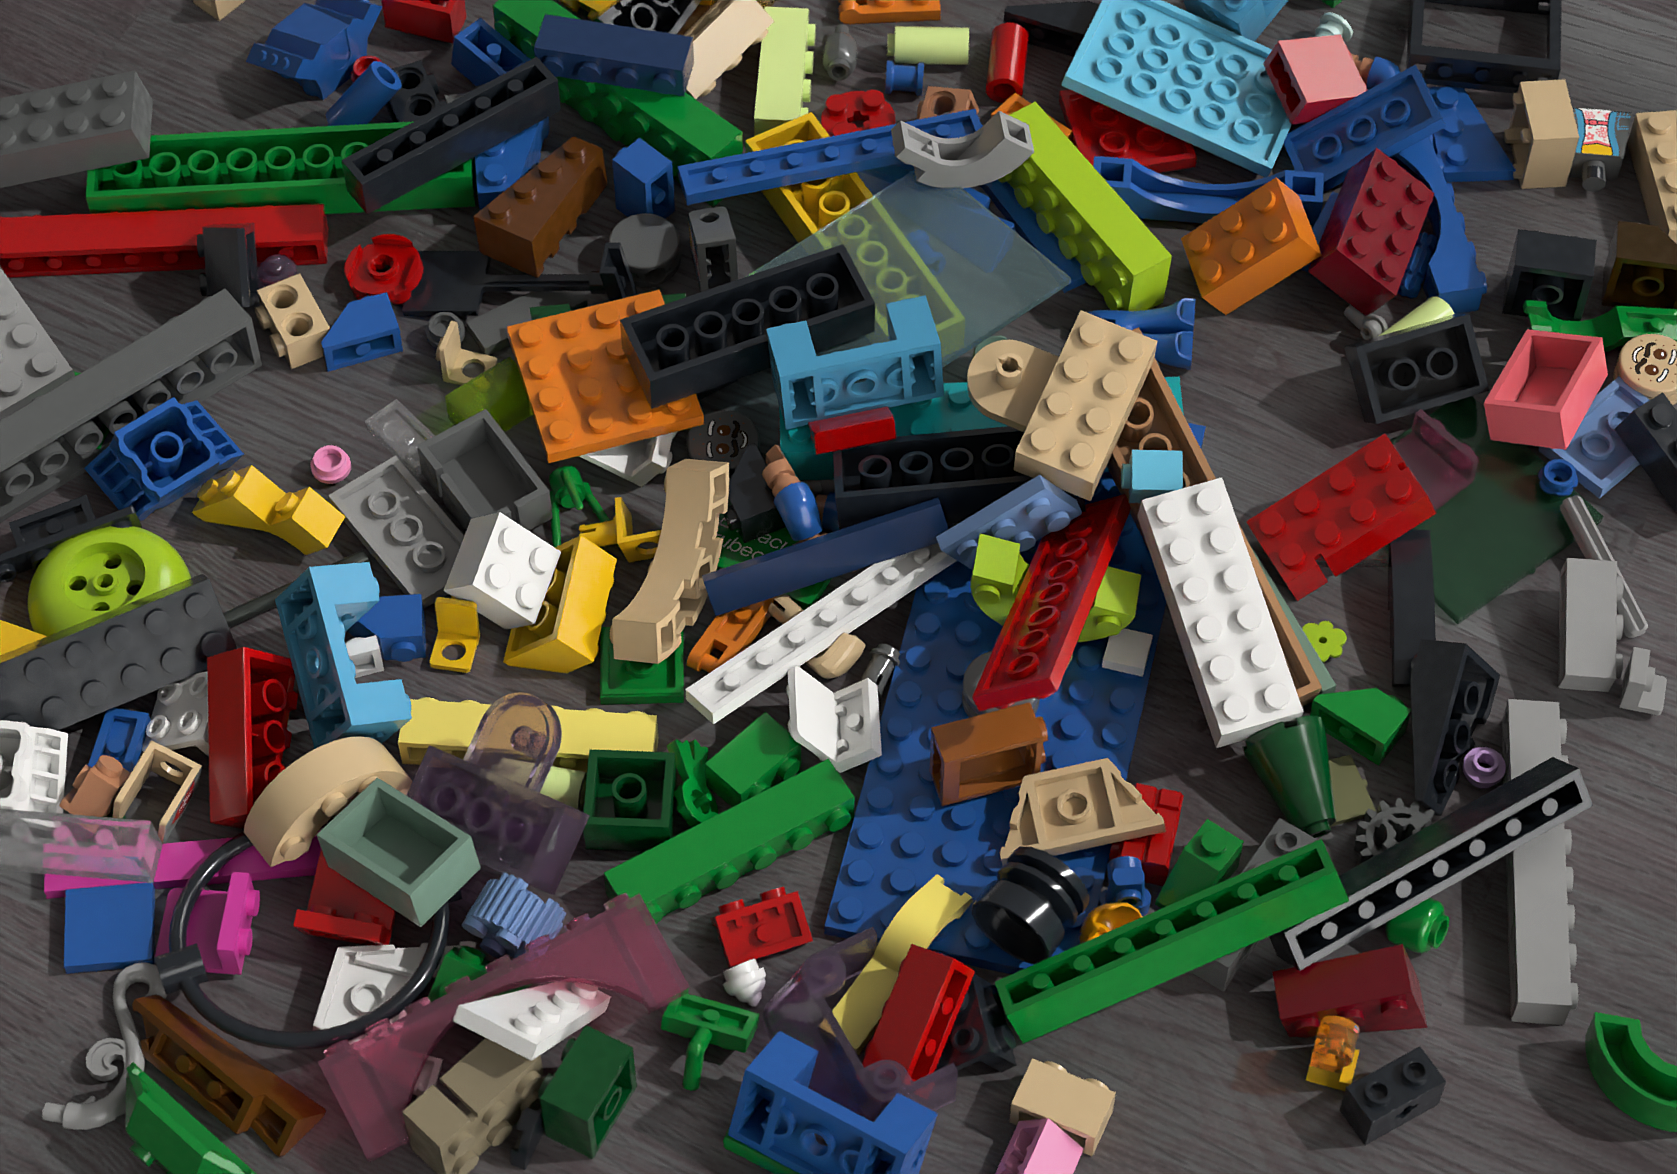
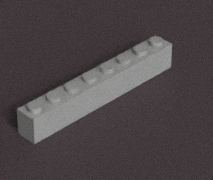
[1502,699,1578,1025]

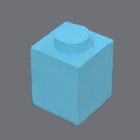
[1121,450,1183,503]

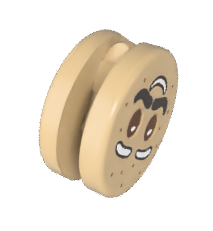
[1613,334,1677,405]

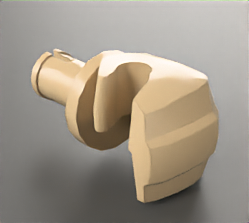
[768,594,866,679]

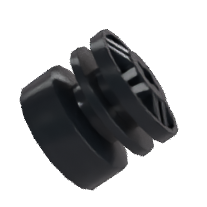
[972,846,1090,964]

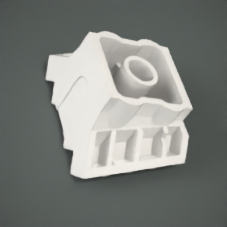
[0,720,68,826]

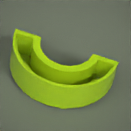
[970,533,1141,642]

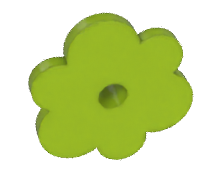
[1302,621,1347,662]

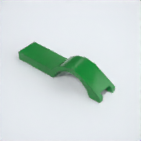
[1523,300,1677,353]

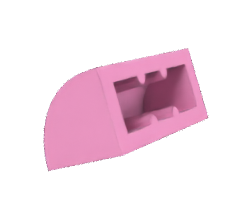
[995,1118,1084,1174]

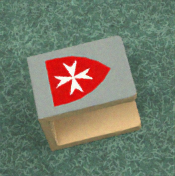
[112,740,202,844]

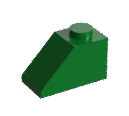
[1310,688,1412,766]
[1155,819,1244,908]

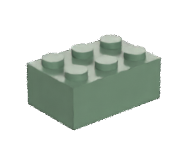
[317,777,481,927]

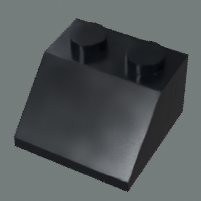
[197,223,259,307]

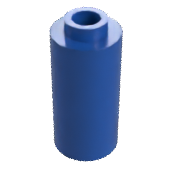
[326,61,401,126]

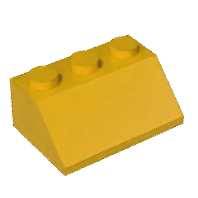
[503,535,617,674]

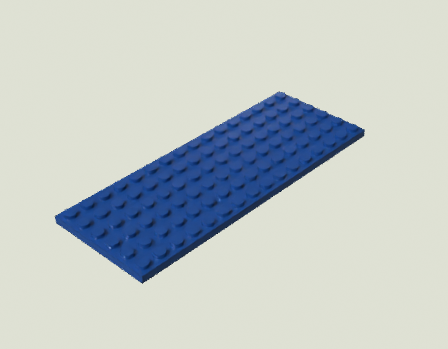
[824,423,1206,974]

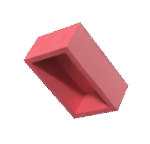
[1484,329,1608,450]

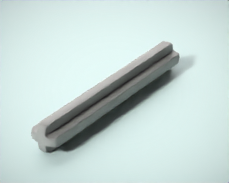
[1560,495,1648,639]

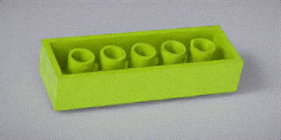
[998,101,1172,311]

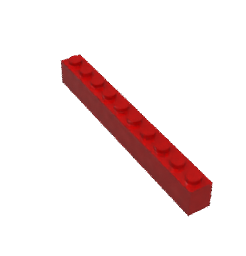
[0,204,329,278]

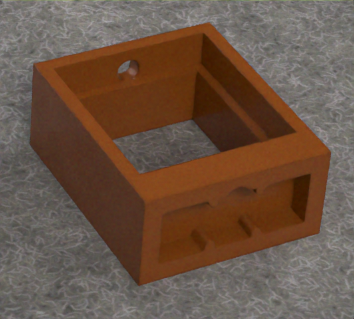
[929,702,1048,806]

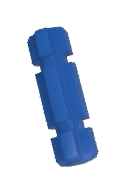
[1398,232,1437,299]

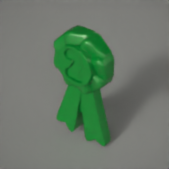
[667,739,718,827]

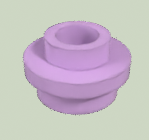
[1462,747,1506,788]

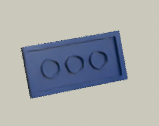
[1284,64,1446,192]

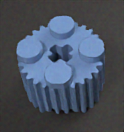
[462,872,567,972]

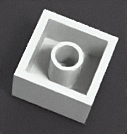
[444,512,561,630]

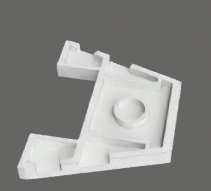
[313,941,476,1097]

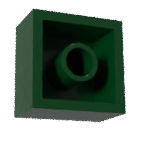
[583,749,677,852]
[538,1025,637,1159]

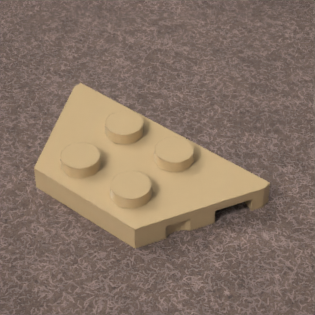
[1000,758,1166,865]

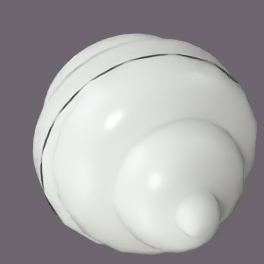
[723,959,766,1007]

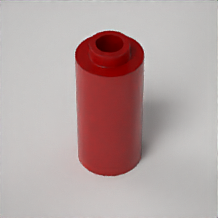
[986,22,1028,103]

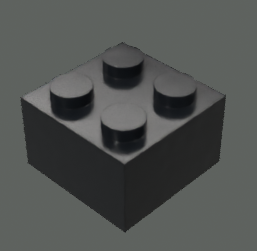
[1502,229,1597,321]

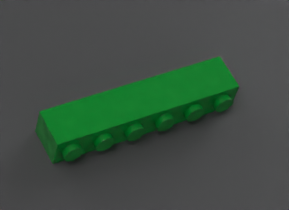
[604,758,855,933]

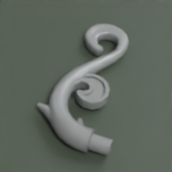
[42,963,167,1130]

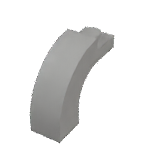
[891,111,1034,189]

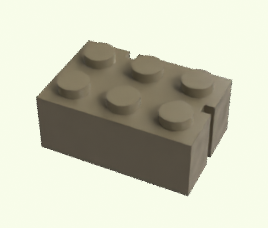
[402,1038,544,1174]

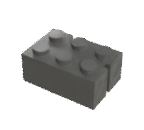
[417,409,553,532]

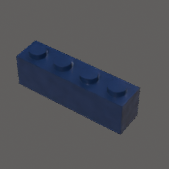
[534,14,694,96]

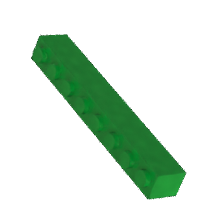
[995,839,1349,1044]

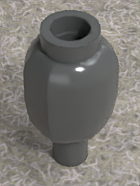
[822,24,858,81]

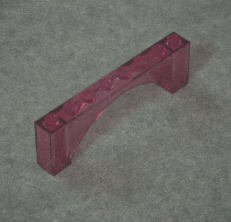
[318,893,690,1163]

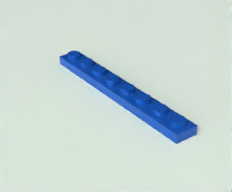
[678,109,982,205]

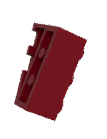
[1273,944,1428,1038]

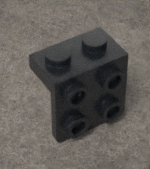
[930,974,1017,1083]

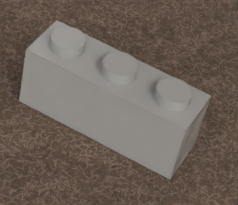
[1558,558,1624,692]

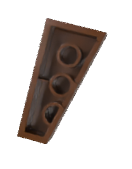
[473,136,608,278]

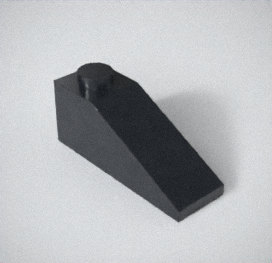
[1003,1,1100,57]

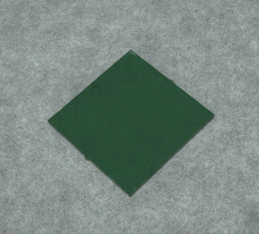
[1379,396,1603,624]

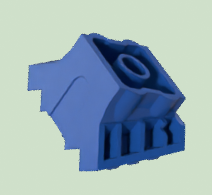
[246,0,383,100]
[84,397,244,521]

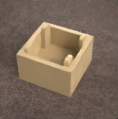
[1504,79,1579,189]

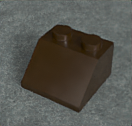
[1602,221,1677,309]

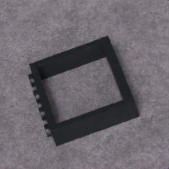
[1406,0,1562,94]

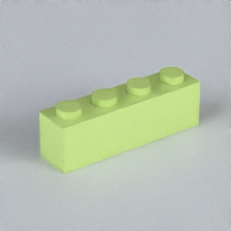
[754,7,816,136]

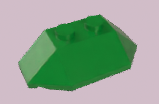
[126,1062,257,1174]

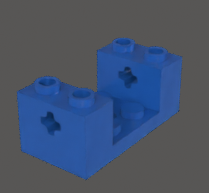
[728,1031,938,1174]

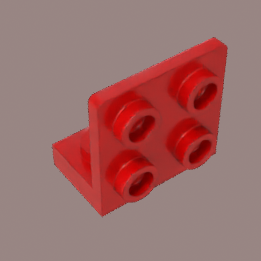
[293,850,396,946]

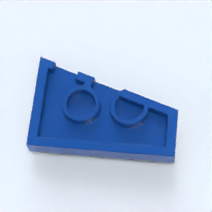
[1428,86,1516,182]

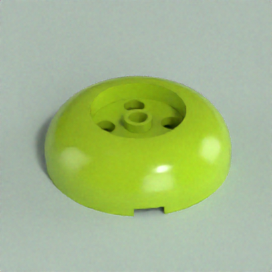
[28,526,191,636]

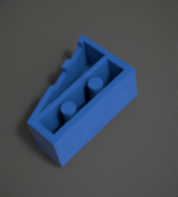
[475,117,550,210]

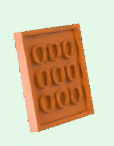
[507,290,704,463]

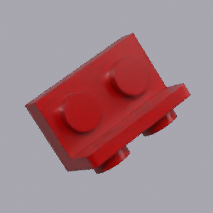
[710,886,813,967]

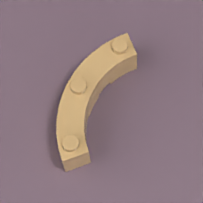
[610,459,729,664]

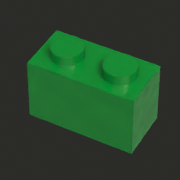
[705,712,801,807]

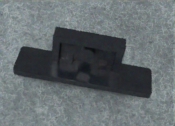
[0,495,142,583]

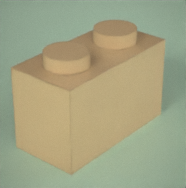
[1009,1058,1116,1156]

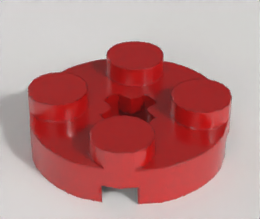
[821,89,896,137]
[344,234,424,304]

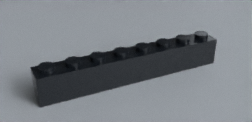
[1269,757,1593,970]

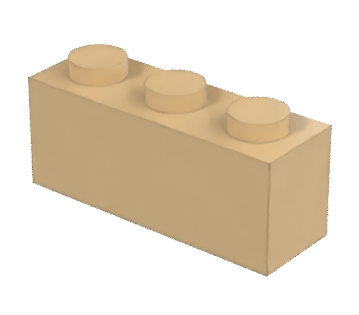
[683,0,774,99]

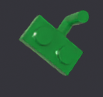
[661,991,760,1091]

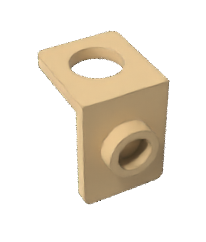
[436,321,498,391]

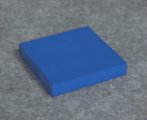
[64,882,155,974]

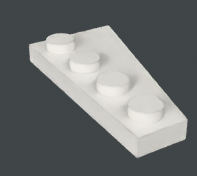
[453,978,611,1061]

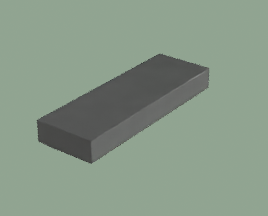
[466,291,588,355]

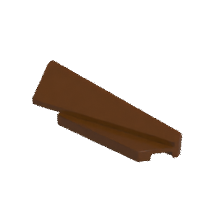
[132,994,326,1157]

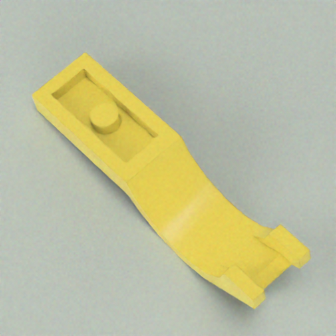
[821,874,973,1055]

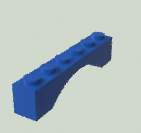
[1389,134,1487,314]
[1093,156,1324,228]

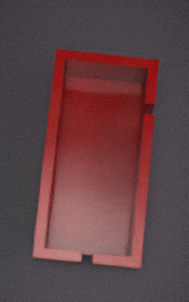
[1246,433,1436,601]

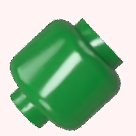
[1384,898,1449,954]

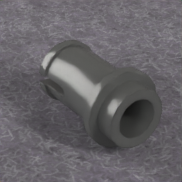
[859,644,900,699]

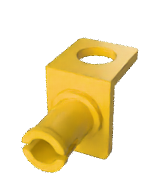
[579,497,661,563]
[430,596,480,673]

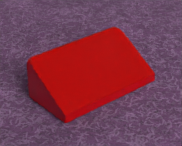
[808,407,896,455]

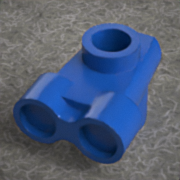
[1098,856,1151,916]

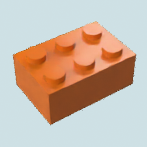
[1181,177,1322,315]

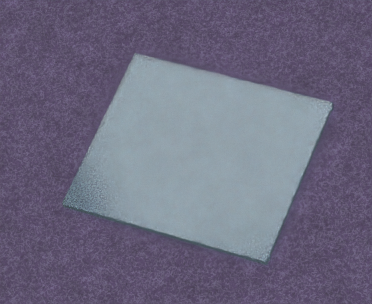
[746,170,1071,383]

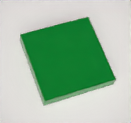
[600,627,684,705]

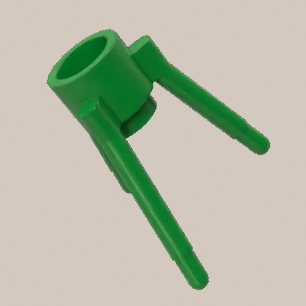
[548,466,619,547]

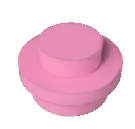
[311,445,351,484]

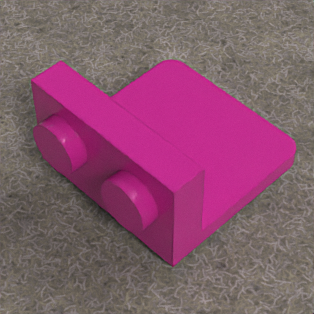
[155,872,260,975]

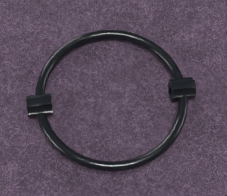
[154,815,462,1050]

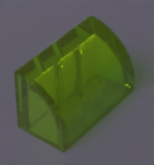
[445,356,533,432]

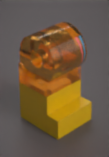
[1306,1016,1360,1091]

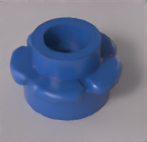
[1538,459,1578,497]

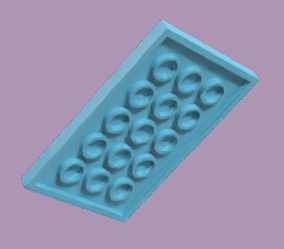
[1061,0,1291,177]

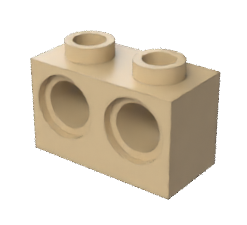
[255,274,330,369]

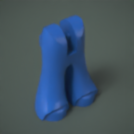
[1088,298,1196,370]

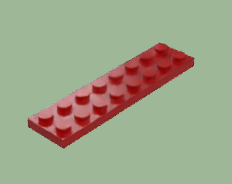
[972,494,1131,712]

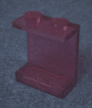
[1394,409,1479,511]

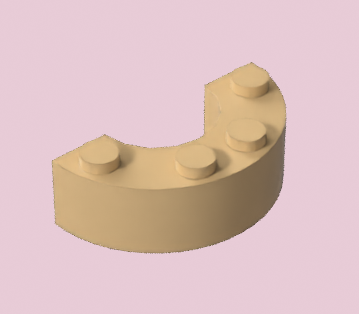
[244,736,418,867]

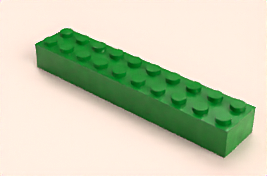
[86,122,475,214]

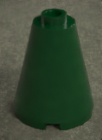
[1242,716,1336,839]

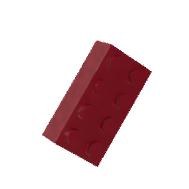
[1308,148,1434,316]

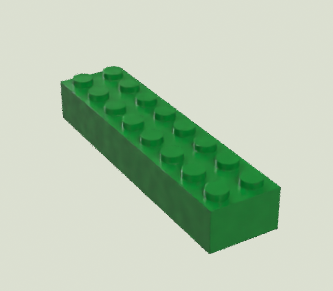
[492,0,743,207]

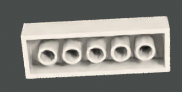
[1138,478,1304,748]

